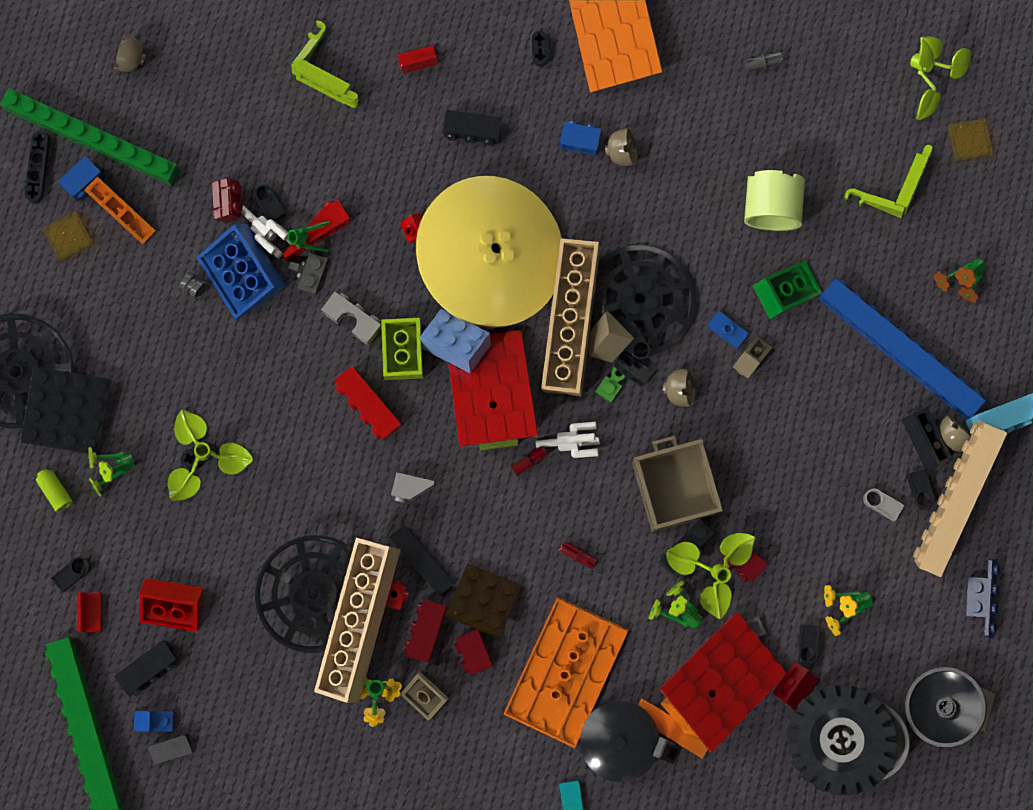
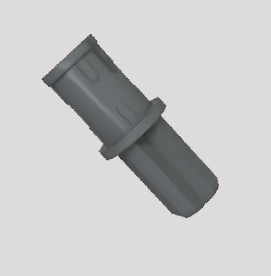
[745,52,783,72]

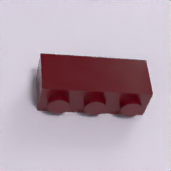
[404,599,447,663]

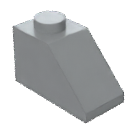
[391,472,435,503]

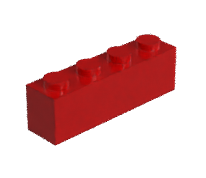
[334,366,402,441]

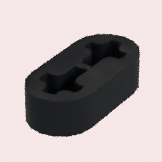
[531,31,549,67]
[181,442,217,468]

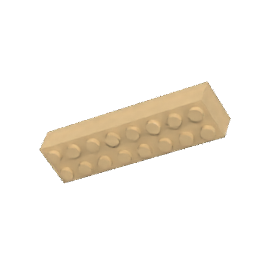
[541,238,600,396]
[913,420,1007,577]
[314,538,400,703]

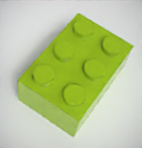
[381,318,423,380]

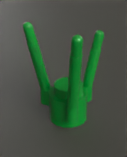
[288,221,330,252]

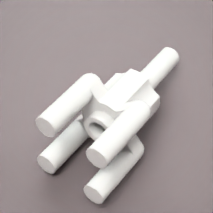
[241,206,291,259]
[536,421,600,458]

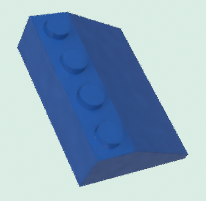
[196,224,286,320]

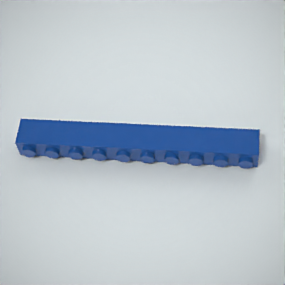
[818,278,985,420]

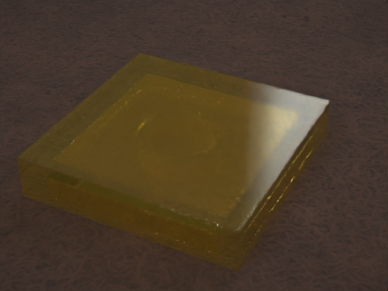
[947,118,993,161]
[42,211,94,262]

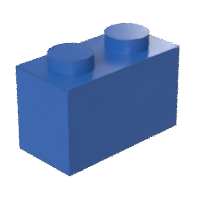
[559,121,601,156]
[57,156,105,202]

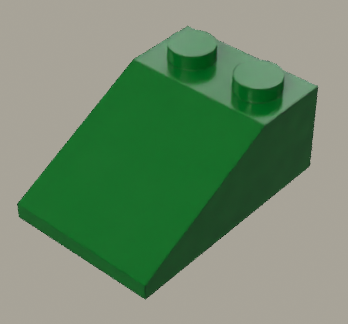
[753,260,822,319]

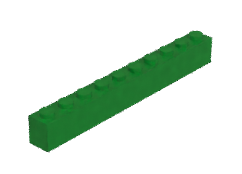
[0,88,180,186]
[45,637,123,810]

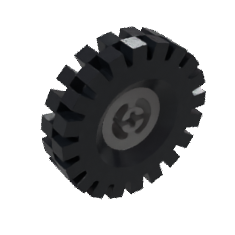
[787,685,899,796]

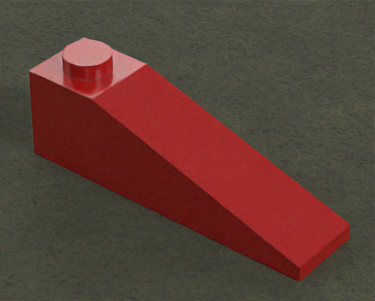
[283,200,351,262]

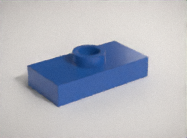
[706,311,749,349]

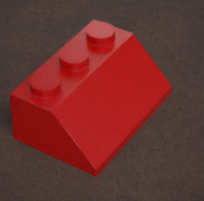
[139,578,203,632]

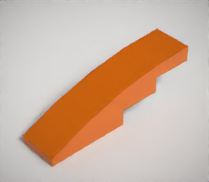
[84,177,156,244]
[638,698,708,759]

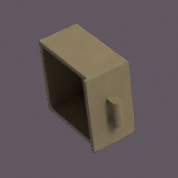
[632,436,723,532]

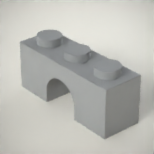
[321,292,382,346]

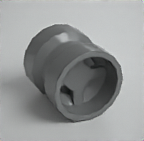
[179,272,206,298]

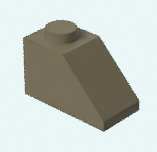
[733,336,772,378]

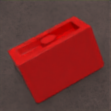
[397,45,438,74]
[77,592,102,633]

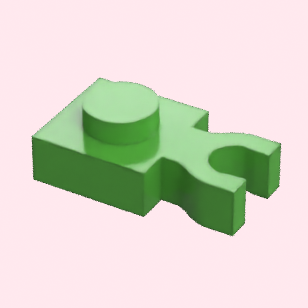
[595,367,626,402]

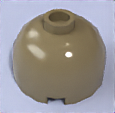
[113,33,146,72]
[605,128,637,166]
[663,369,695,407]
[938,415,972,452]

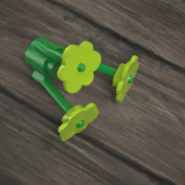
[88,447,135,497]
[648,581,703,629]

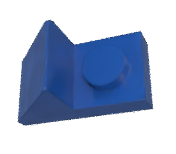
[134,711,174,732]

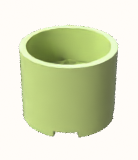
[744,170,805,231]

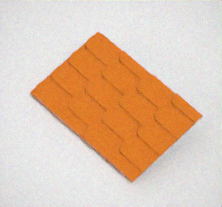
[569,0,662,93]
[503,597,628,748]

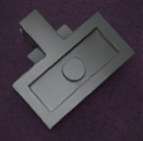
[288,253,328,295]

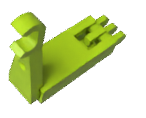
[291,21,358,108]
[845,145,932,218]

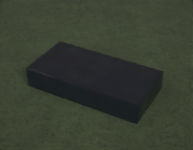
[653,737,680,764]

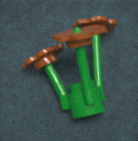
[934,259,986,303]

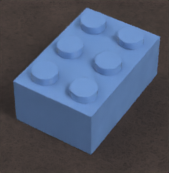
[420,309,491,373]

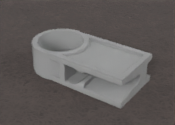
[863,489,904,522]

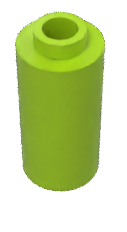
[35,469,73,512]

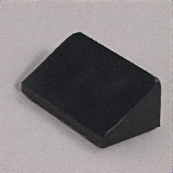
[147,734,193,765]

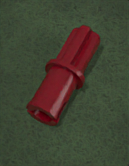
[510,446,548,477]
[559,541,597,570]

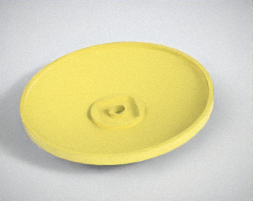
[416,176,561,328]

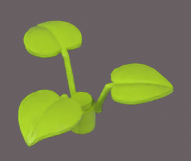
[910,36,972,120]
[168,410,253,501]
[666,533,755,620]

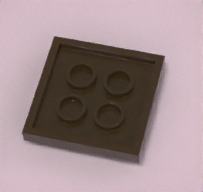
[445,563,521,639]

